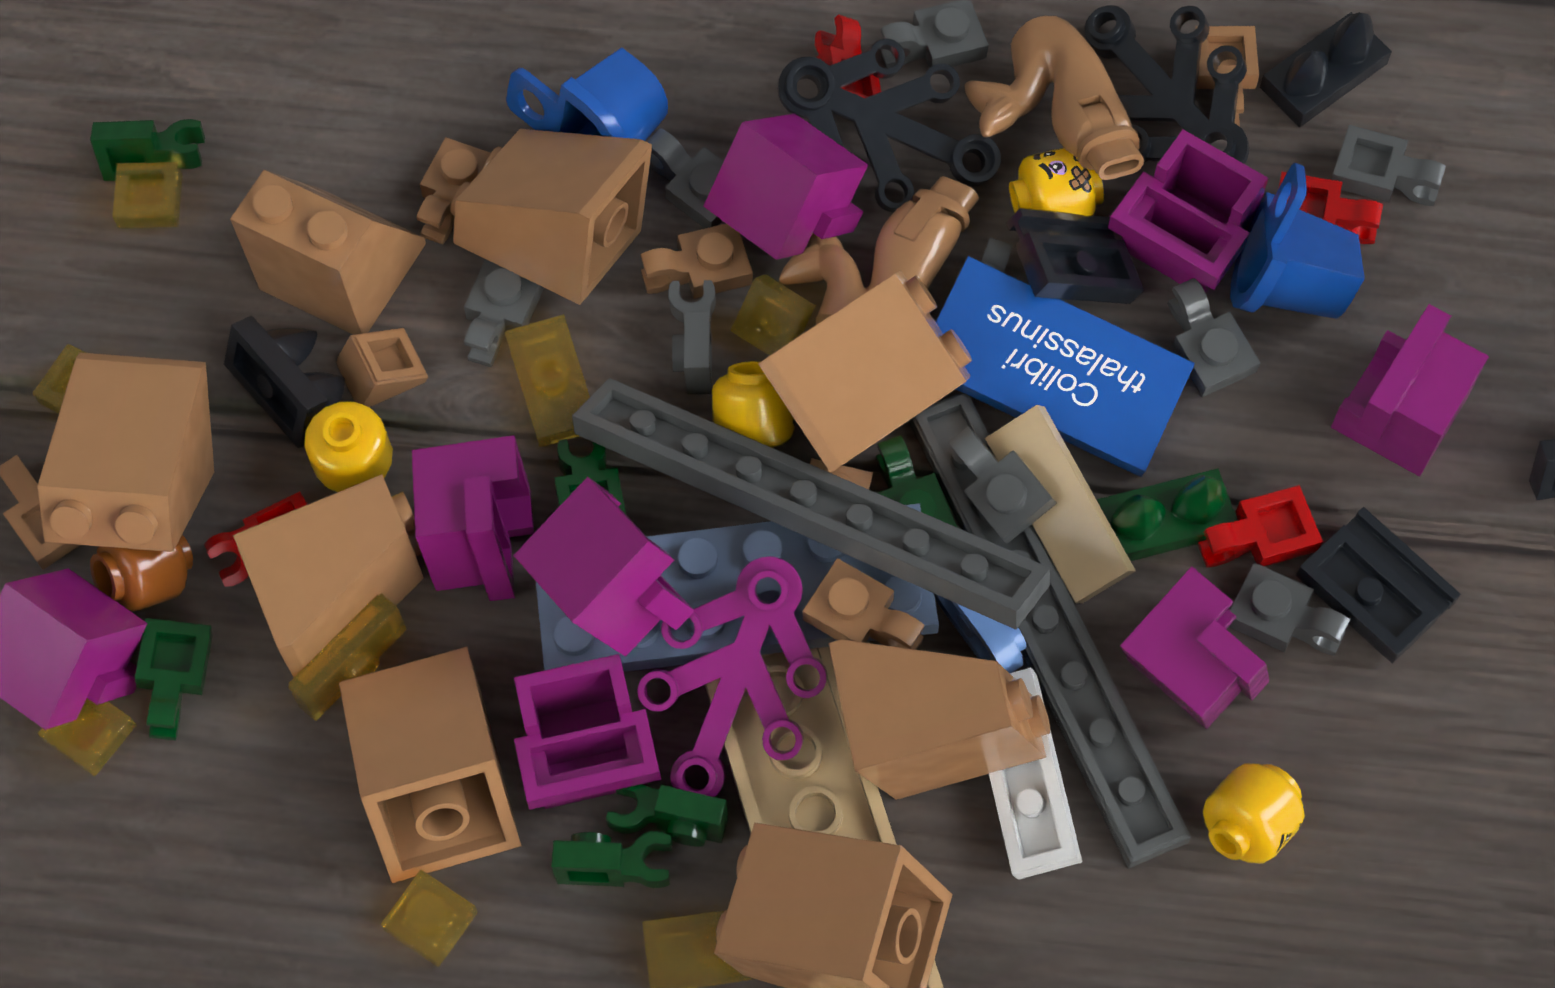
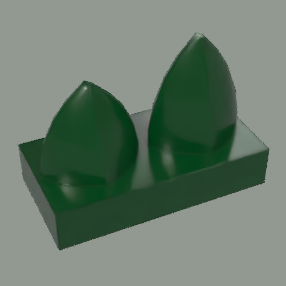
[1097,468,1237,561]

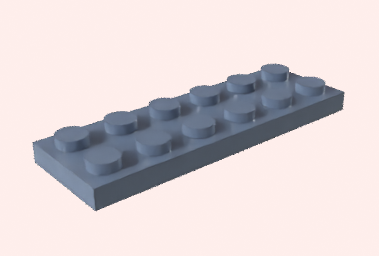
[536,503,939,672]

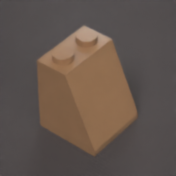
[450,129,652,305]
[230,170,426,335]
[758,270,972,473]
[37,353,215,552]
[233,475,424,693]
[829,639,1050,800]
[339,647,521,883]
[714,822,953,988]

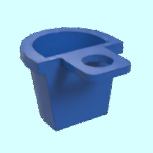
[506,48,668,141]
[1230,163,1365,319]

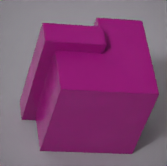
[703,114,868,260]
[1108,129,1268,294]
[1331,304,1489,477]
[412,435,534,601]
[513,476,694,657]
[1120,566,1269,730]
[0,568,148,730]
[514,654,661,810]

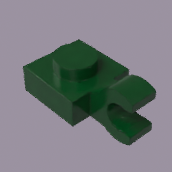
[90,119,205,181]
[876,435,957,527]
[135,618,213,741]
[606,784,728,847]
[551,831,672,888]

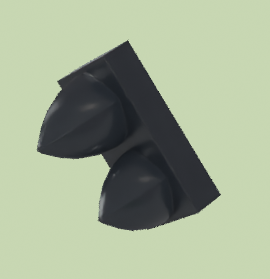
[1260,12,1392,128]
[224,315,345,449]

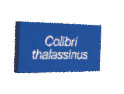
[936,256,1195,477]

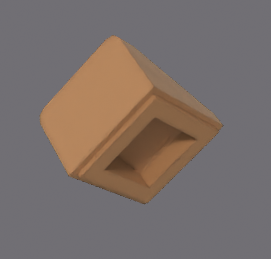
[337,328,428,407]

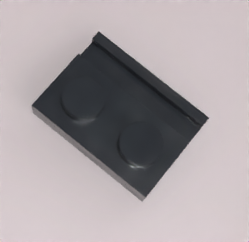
[1006,208,1144,304]
[1296,507,1461,664]

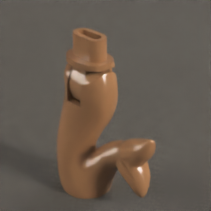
[964,16,1144,180]
[779,176,979,325]

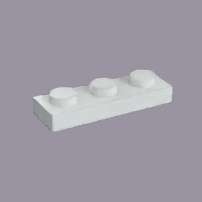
[989,667,1082,880]

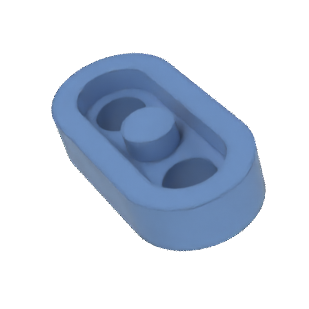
[934,594,1026,673]

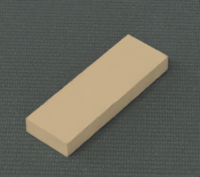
[985,405,1136,603]

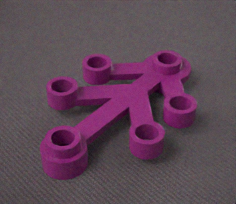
[637,556,828,797]

